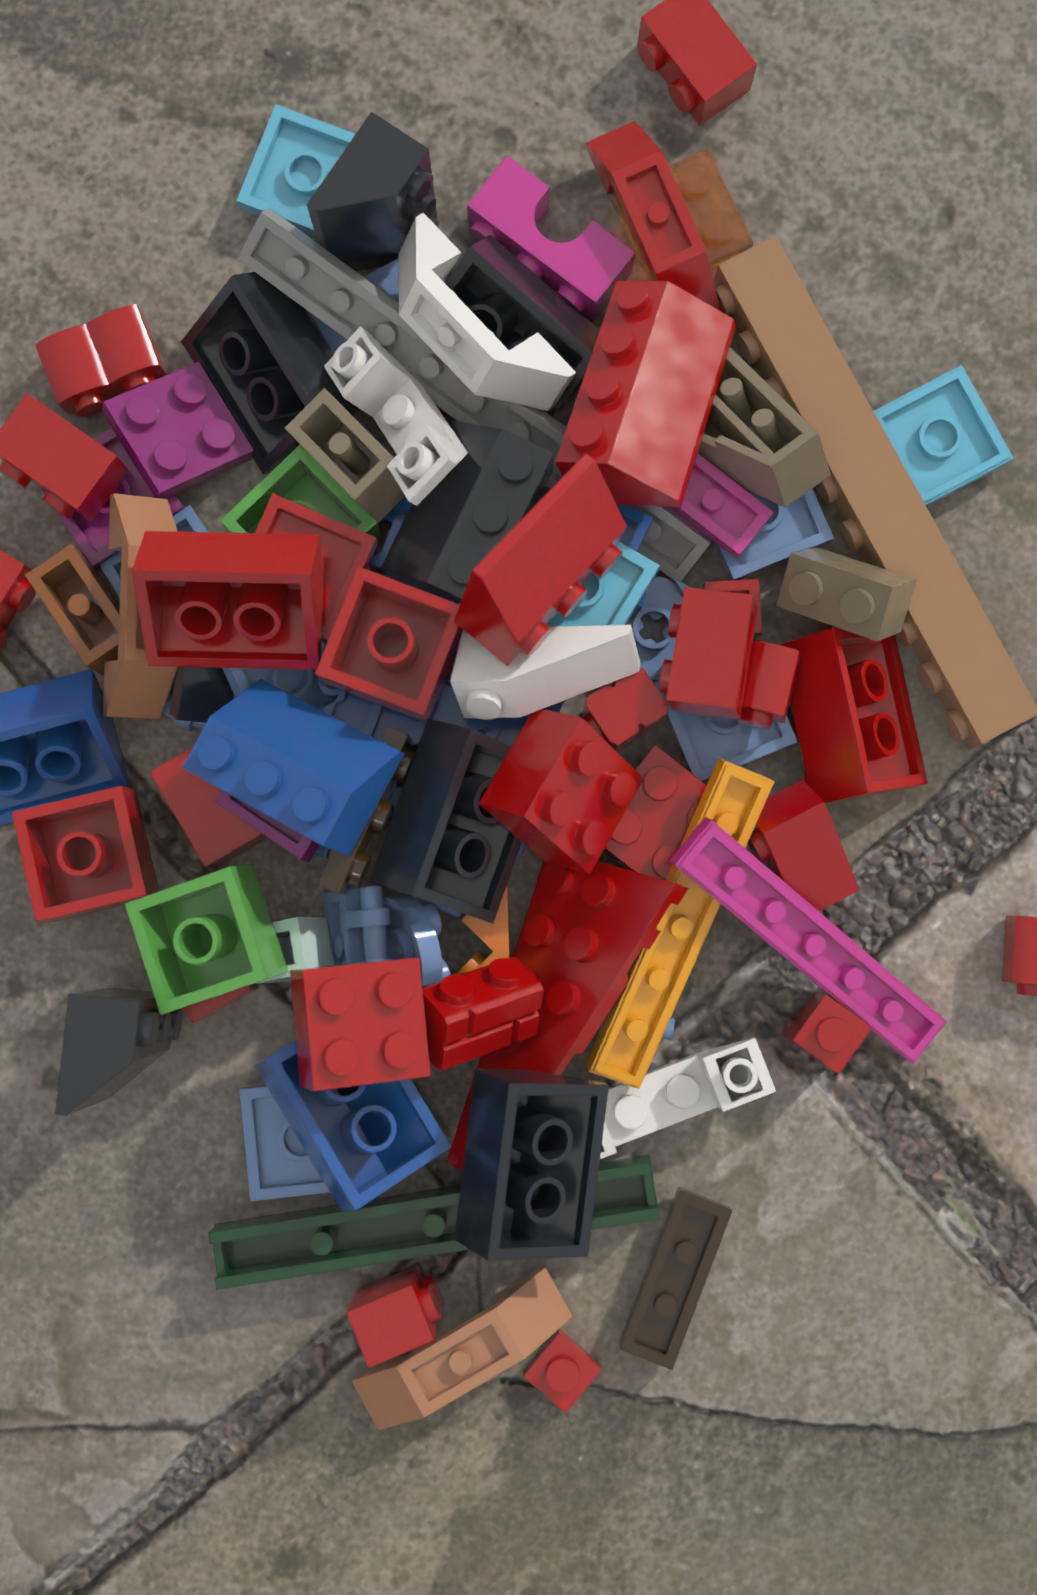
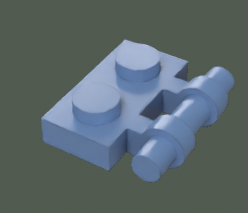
[323,886,391,965]

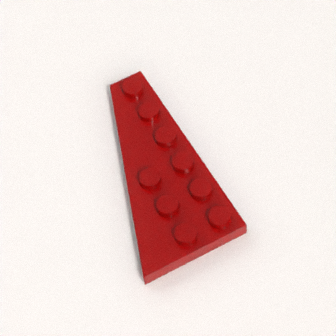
[446,861,689,1171]

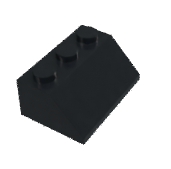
[306,112,439,272]
[444,235,600,417]
[181,272,359,475]
[380,421,554,605]
[370,718,522,924]
[55,988,182,1116]
[454,1068,609,1261]

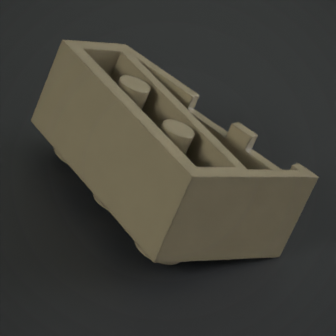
[698,348,831,507]

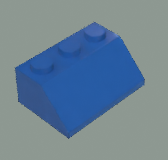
[0,669,130,826]
[182,679,404,856]
[255,1040,451,1212]

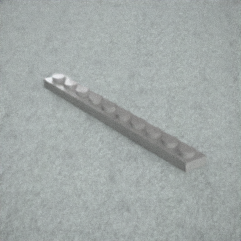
[237,208,712,582]

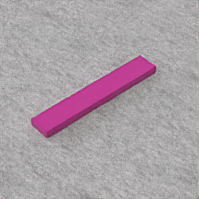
[669,816,947,1064]

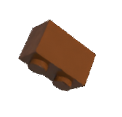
[25,544,120,676]

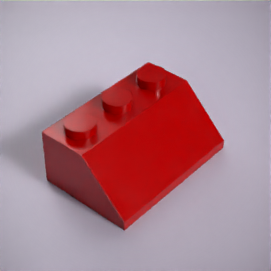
[454,453,627,666]
[132,531,324,670]
[780,628,928,804]

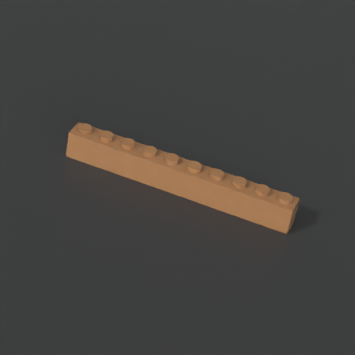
[714,235,1037,750]

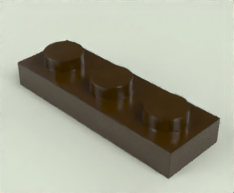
[318,725,415,895]
[619,1187,733,1370]

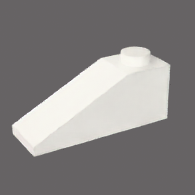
[450,625,640,720]

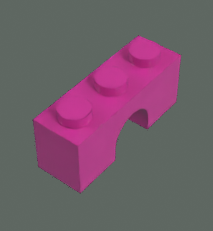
[467,156,636,321]

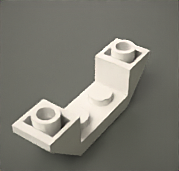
[399,213,576,411]
[324,326,468,506]
[600,1037,776,1159]

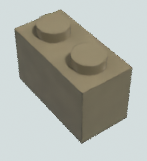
[285,388,405,523]
[776,547,916,641]

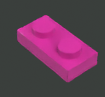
[670,453,774,559]

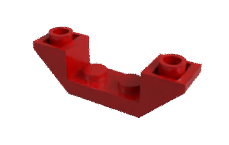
[585,121,722,312]

